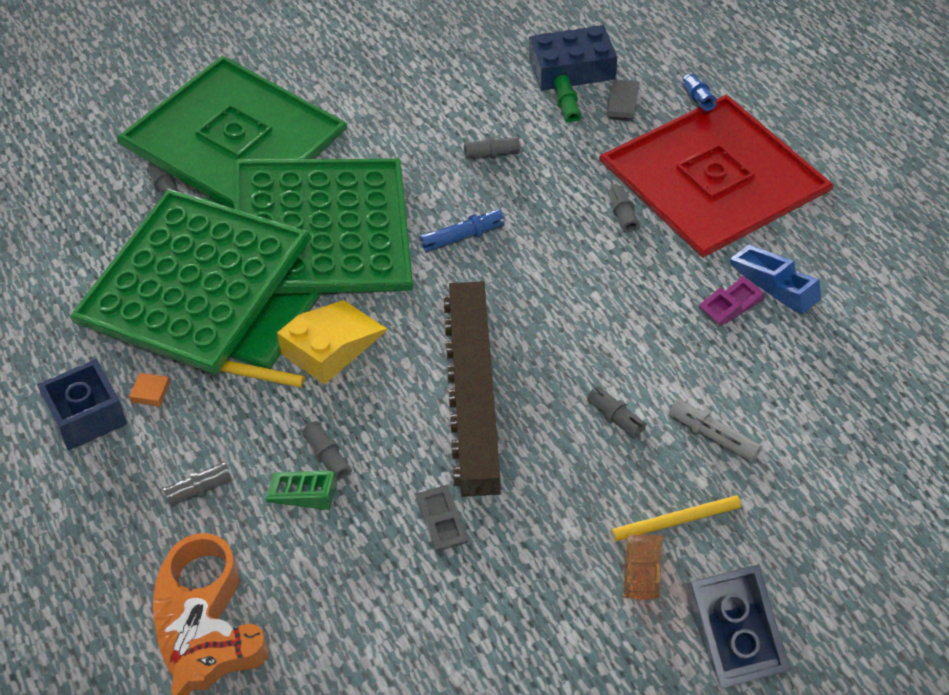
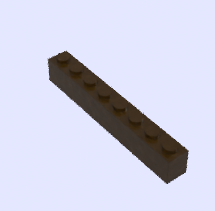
[444,281,501,497]

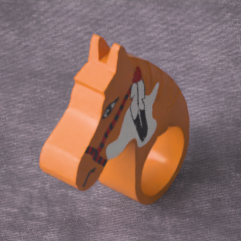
[153,533,269,695]

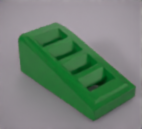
[265,471,337,510]

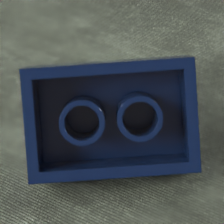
[529,25,618,91]

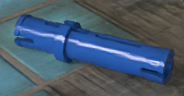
[419,208,505,253]

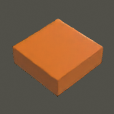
[129,373,170,407]

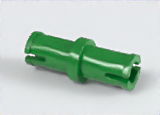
[553,75,582,123]

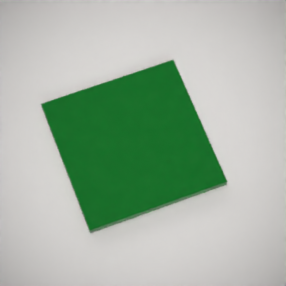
[117,55,348,209]

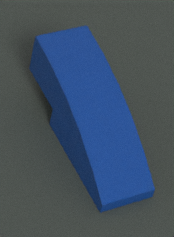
[730,245,822,314]

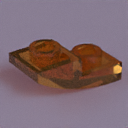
[624,535,663,600]

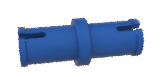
[682,73,717,111]

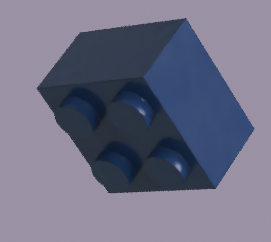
[37,359,127,450]

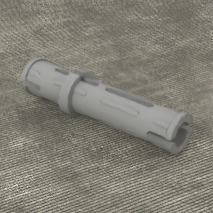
[669,398,763,463]

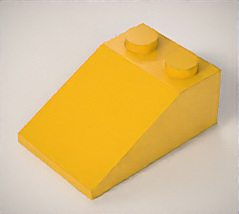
[277,300,387,385]

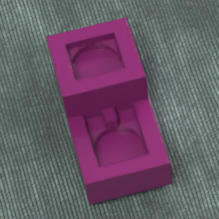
[699,276,765,326]

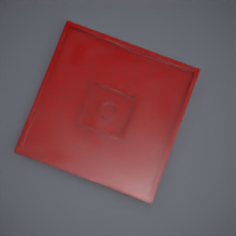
[599,94,834,258]

